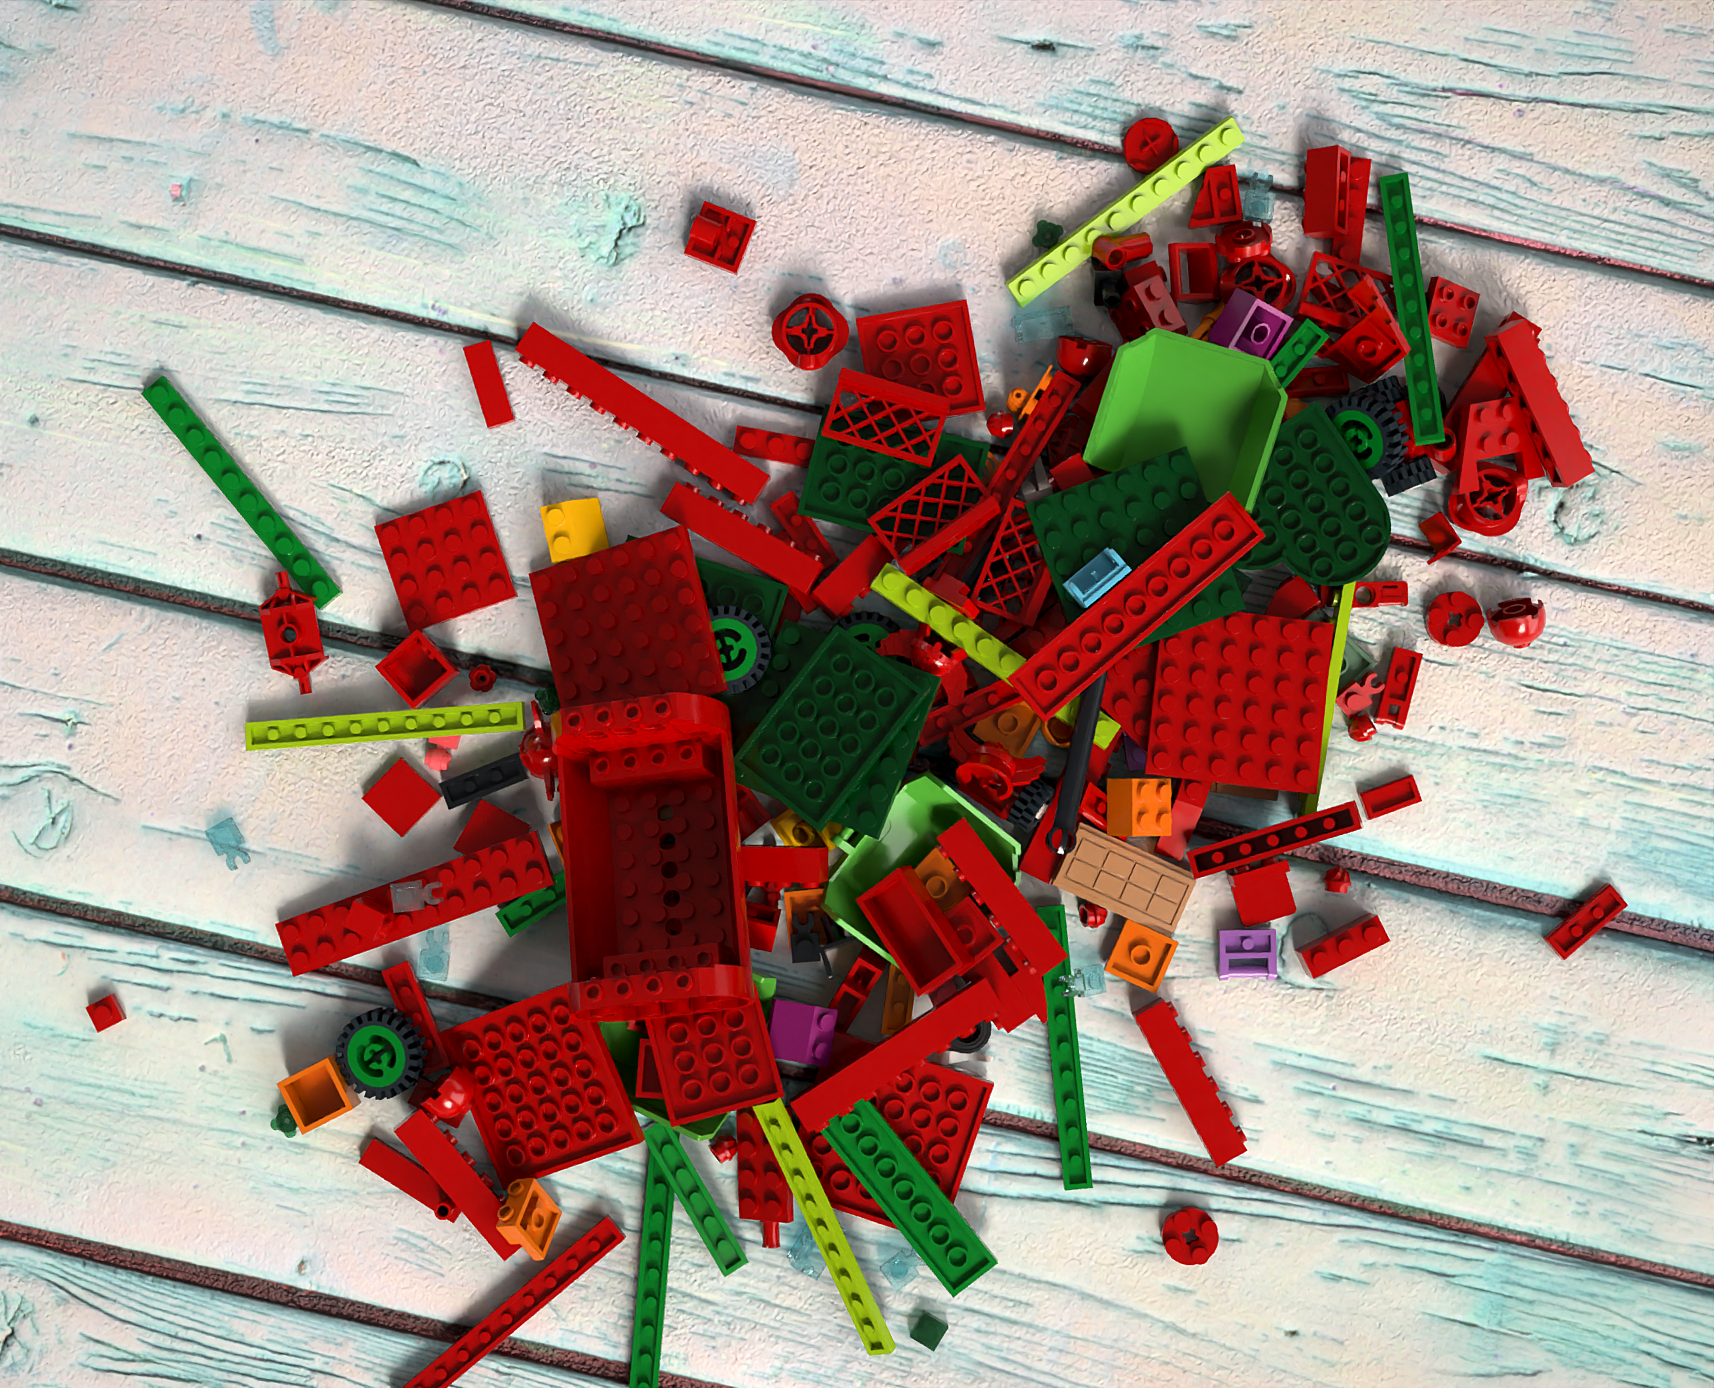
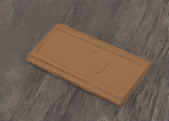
[1051,822,1197,937]

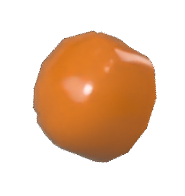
[1041,715,1073,748]

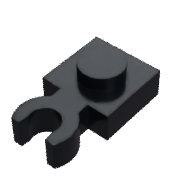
[790,912,821,963]

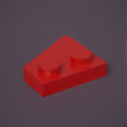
[1188,164,1243,230]

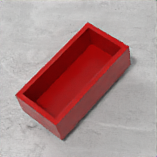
[855,865,974,997]

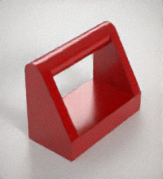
[1168,242,1220,305]

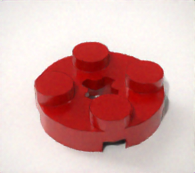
[1215,221,1273,263]
[1425,591,1485,647]
[1161,1206,1219,1265]

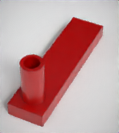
[358,1137,462,1223]

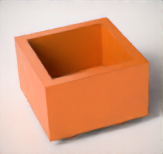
[1107,779,1172,837]
[277,1053,361,1135]

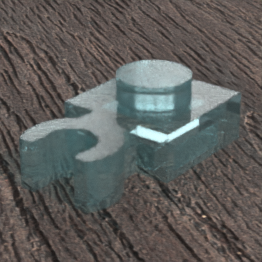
[1243,172,1275,224]
[204,817,251,871]
[390,880,444,913]
[417,930,451,982]
[1059,964,1107,998]
[879,1247,926,1292]

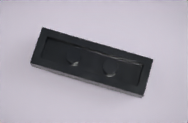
[439,752,529,810]

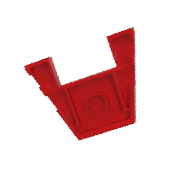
[1313,273,1411,384]
[1451,396,1545,495]

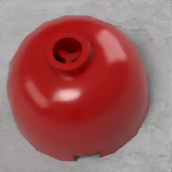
[1055,335,1113,382]
[1485,598,1546,649]
[420,1060,476,1118]

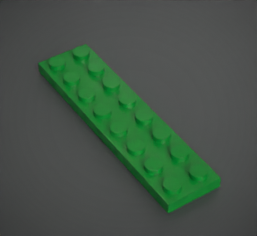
[820,1098,998,1298]

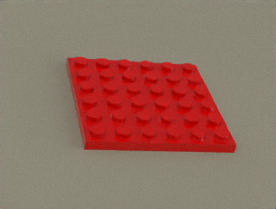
[528,524,728,709]
[1144,612,1334,795]
[439,981,646,1190]
[797,1029,994,1230]

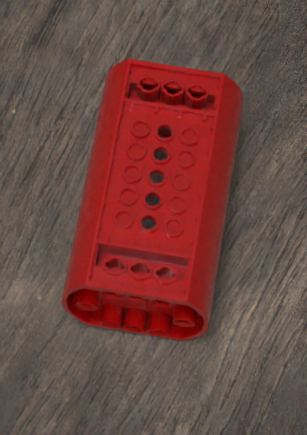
[550,692,755,1022]

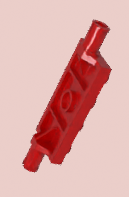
[736,1106,794,1248]

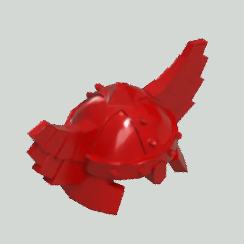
[875,622,968,708]
[519,700,558,801]
[947,725,1047,800]

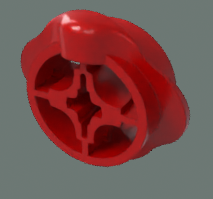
[1219,253,1297,312]
[772,293,849,371]
[1446,461,1529,537]

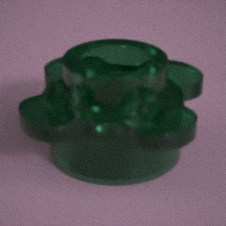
[1032,220,1064,250]
[535,685,561,716]
[270,1104,298,1138]

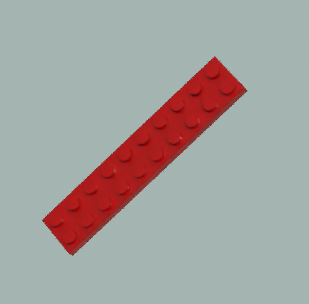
[1006,491,1266,723]
[275,830,556,977]

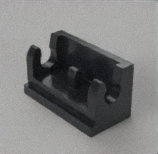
[960,541,1014,610]

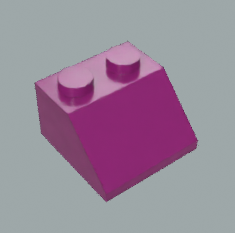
[1207,287,1293,360]
[767,999,838,1067]

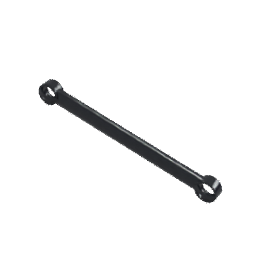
[1045,669,1109,855]

